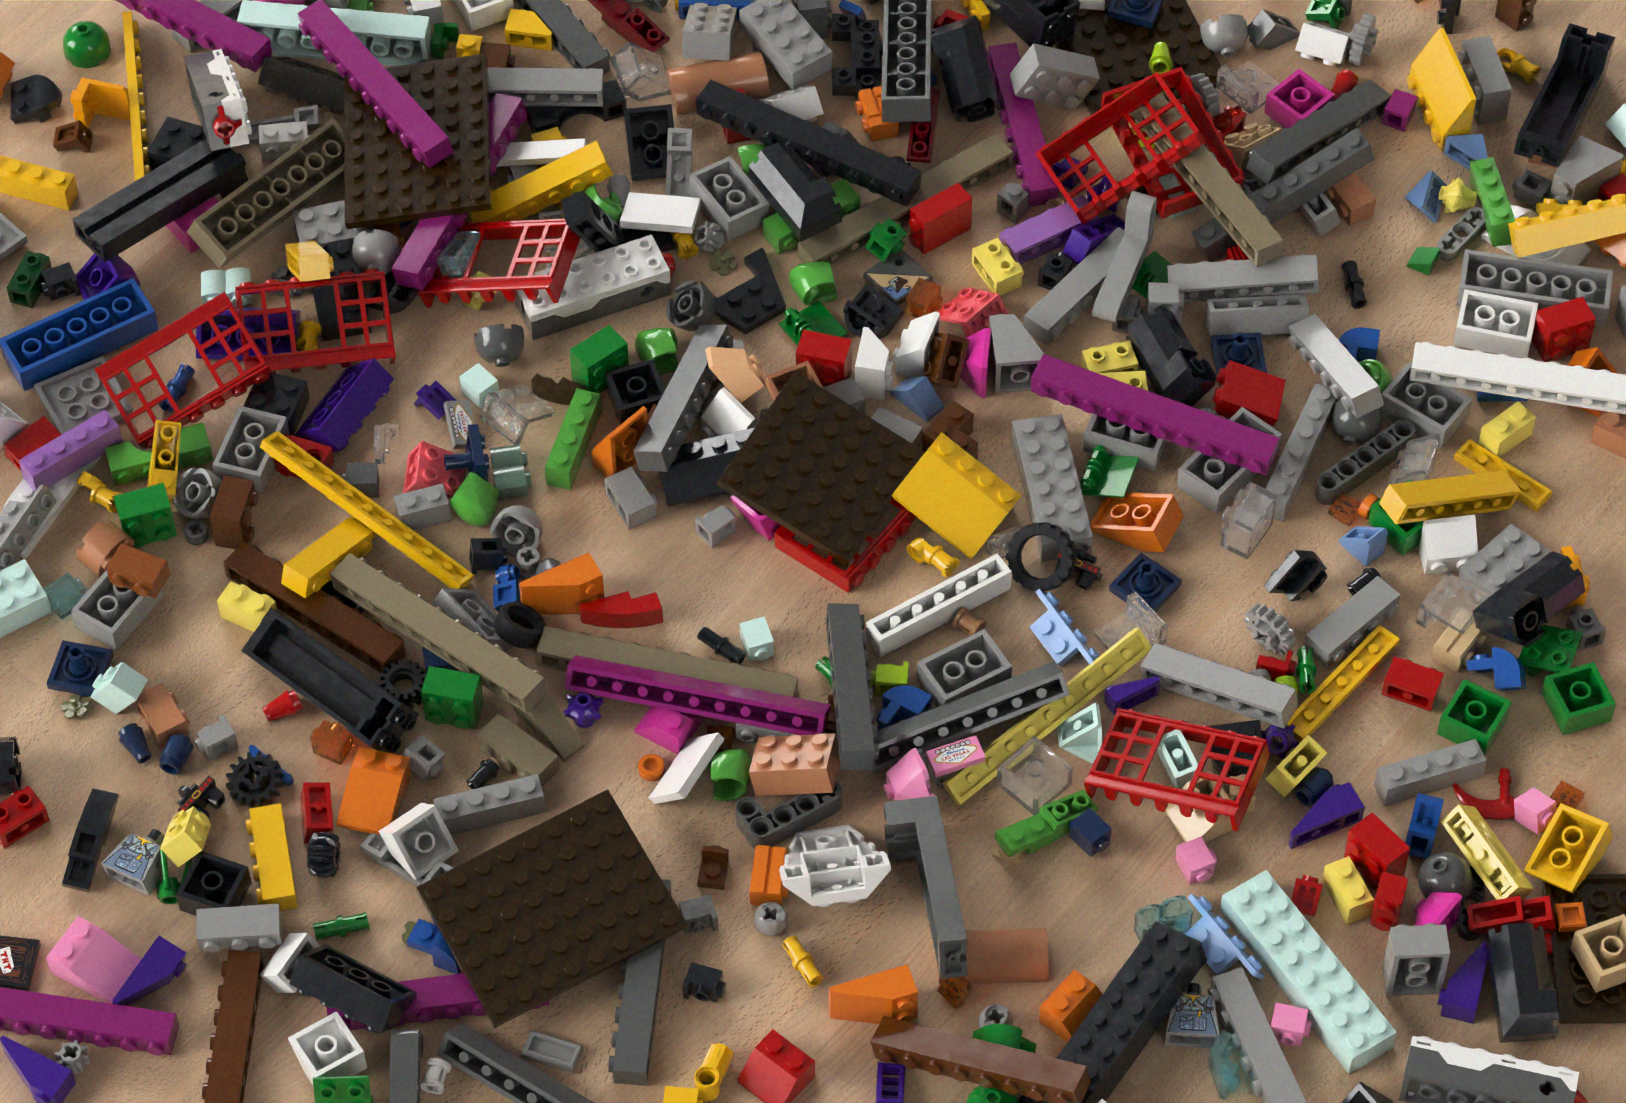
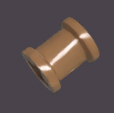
[952,607,987,636]

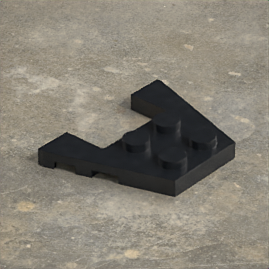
[699,248,786,334]

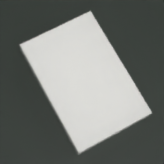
[620,192,701,234]
[649,733,724,804]

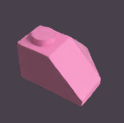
[883,748,935,801]

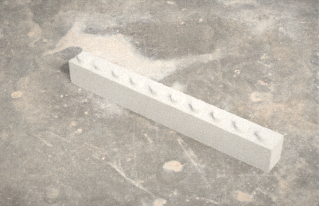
[1409,342,1626,414]

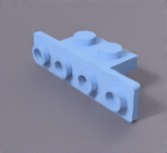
[1030,589,1100,667]
[1185,894,1265,980]

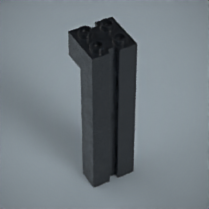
[982,0,1081,47]
[1513,23,1615,167]
[73,139,248,262]
[241,608,420,753]

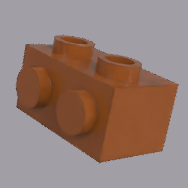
[106,543,170,599]

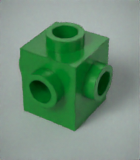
[865,217,907,263]

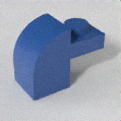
[1339,327,1380,362]
[1467,647,1526,692]
[876,685,932,730]
[1405,793,1444,859]
[407,919,461,974]

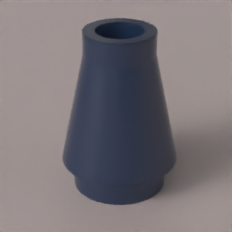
[118,723,152,764]

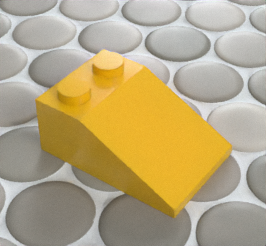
[1523,803,1613,893]

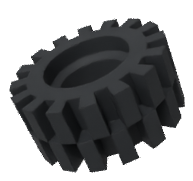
[379,659,426,709]

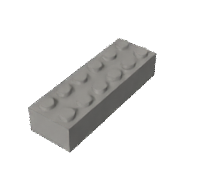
[1456,249,1613,327]
[1011,414,1093,562]

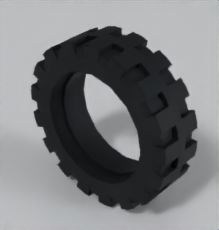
[1006,522,1077,591]

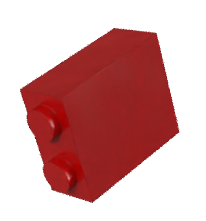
[909,183,973,255]
[1212,360,1286,427]

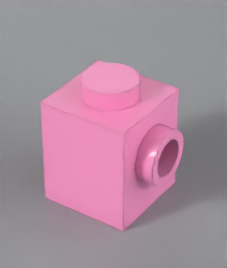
[1514,787,1557,835]
[1175,837,1217,885]
[1271,1003,1312,1046]

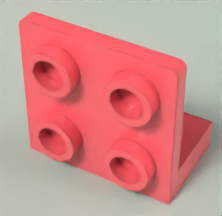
[938,287,1008,337]
[403,441,465,498]

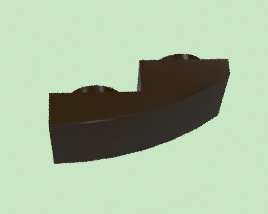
[531,373,584,406]

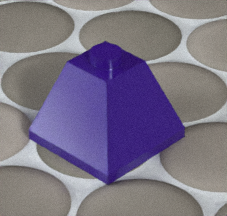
[75,253,141,300]

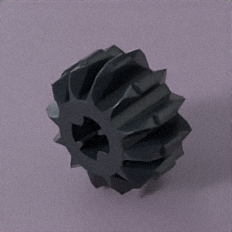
[307,832,341,878]

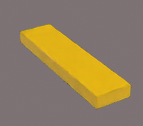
[1454,438,1553,512]

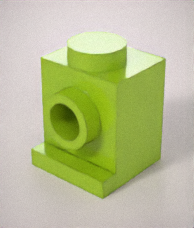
[871,661,909,696]

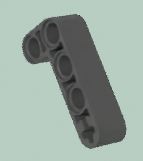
[735,782,842,849]
[389,1029,423,1103]

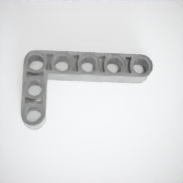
[1092,191,1157,323]

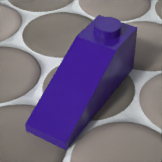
[1062,214,1125,264]
[1289,782,1365,849]
[112,936,187,1006]
[1437,941,1488,1024]
[0,1035,76,1103]

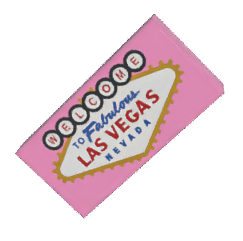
[926,735,985,778]

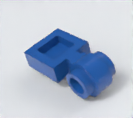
[493,564,521,612]

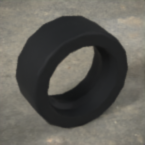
[493,602,546,649]

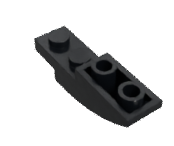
[62,788,119,892]

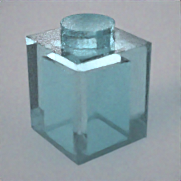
[44,572,86,619]

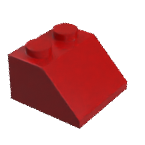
[737,1029,815,1103]

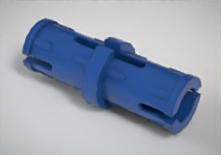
[159,364,195,412]

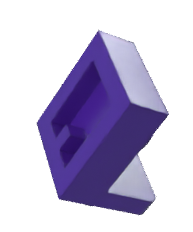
[1053,156,1088,190]
[414,380,457,420]

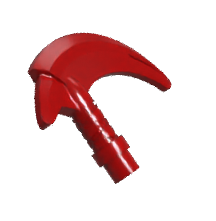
[1452,768,1515,820]

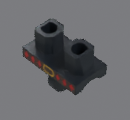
[1054,545,1103,591]
[177,776,225,819]

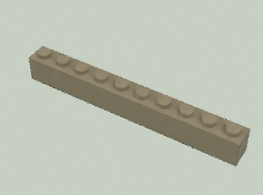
[1130,92,1284,268]
[798,134,1013,267]
[329,553,548,714]
[536,626,798,698]

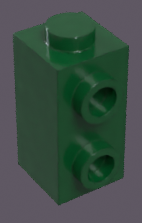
[6,251,52,309]

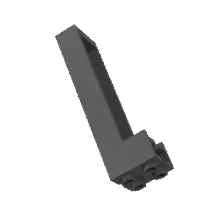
[884,796,968,979]

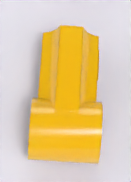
[694,1043,734,1102]

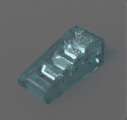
[436,231,481,275]

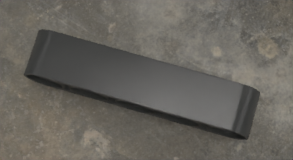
[1316,420,1415,505]

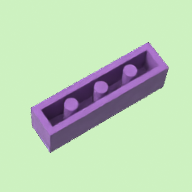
[1000,195,1099,265]
[19,410,123,491]

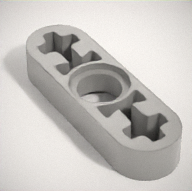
[1437,207,1486,261]

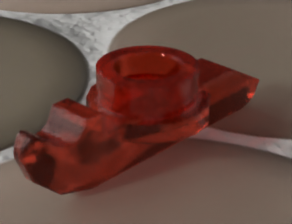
[1213,105,1242,130]

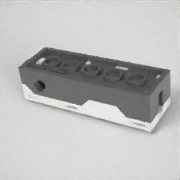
[184,49,252,151]
[515,235,676,340]
[1399,1036,1588,1103]

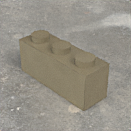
[478,713,560,787]

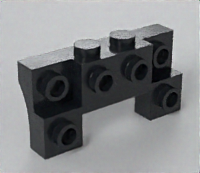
[832,14,883,97]

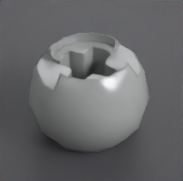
[754,902,788,936]
[978,1004,1013,1028]

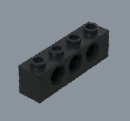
[561,191,629,253]

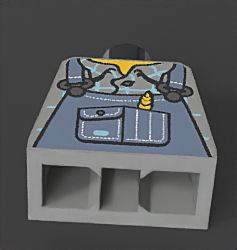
[101,829,167,896]
[1165,983,1219,1049]

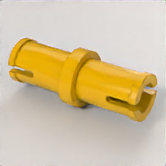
[782,936,824,988]

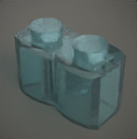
[1134,895,1193,942]

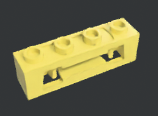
[1441,804,1534,900]

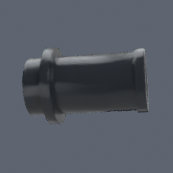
[1347,567,1381,596]
[466,758,499,790]

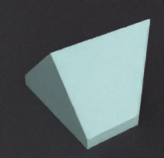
[1057,703,1102,764]

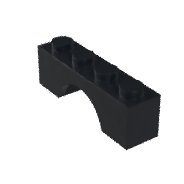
[526,79,627,134]

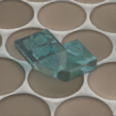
[1208,1030,1241,1100]

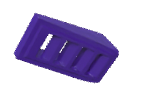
[1104,676,1160,716]
[875,1062,905,1103]

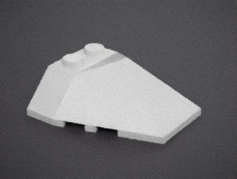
[779,825,891,907]

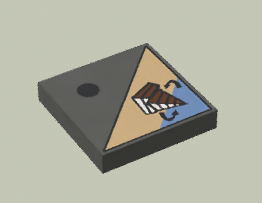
[863,249,933,306]

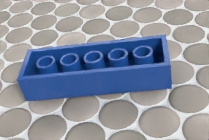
[0,278,159,391]

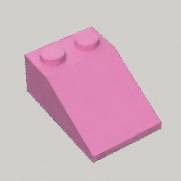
[46,916,141,1004]

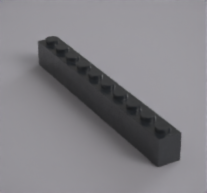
[696,79,921,206]

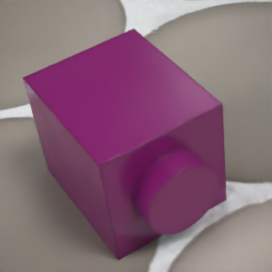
[1382,89,1418,132]

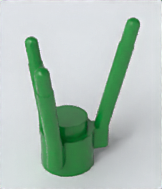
[156,849,193,904]

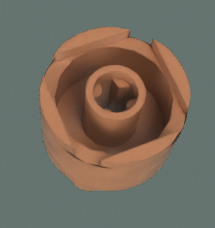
[76,520,134,578]

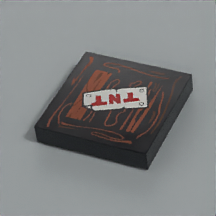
[0,935,41,991]

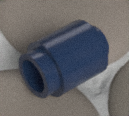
[159,734,194,775]
[1295,767,1334,806]

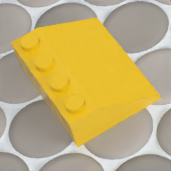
[1407,28,1476,151]
[891,432,1022,559]

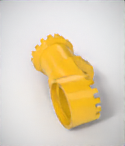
[1497,47,1541,84]
[670,232,699,260]
[296,319,322,368]
[76,471,123,513]
[907,537,960,577]

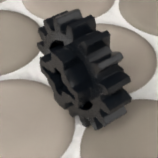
[226,751,284,809]

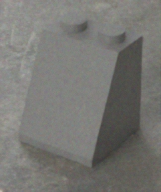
[1549,135,1624,205]
[989,314,1044,394]

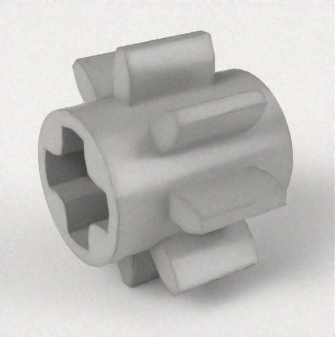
[694,221,725,253]
[55,1040,91,1074]

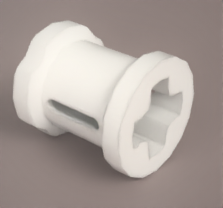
[420,1058,451,1095]

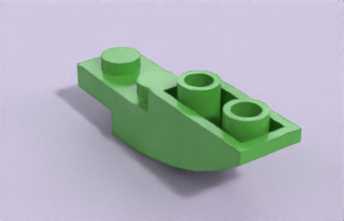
[994,789,1099,857]

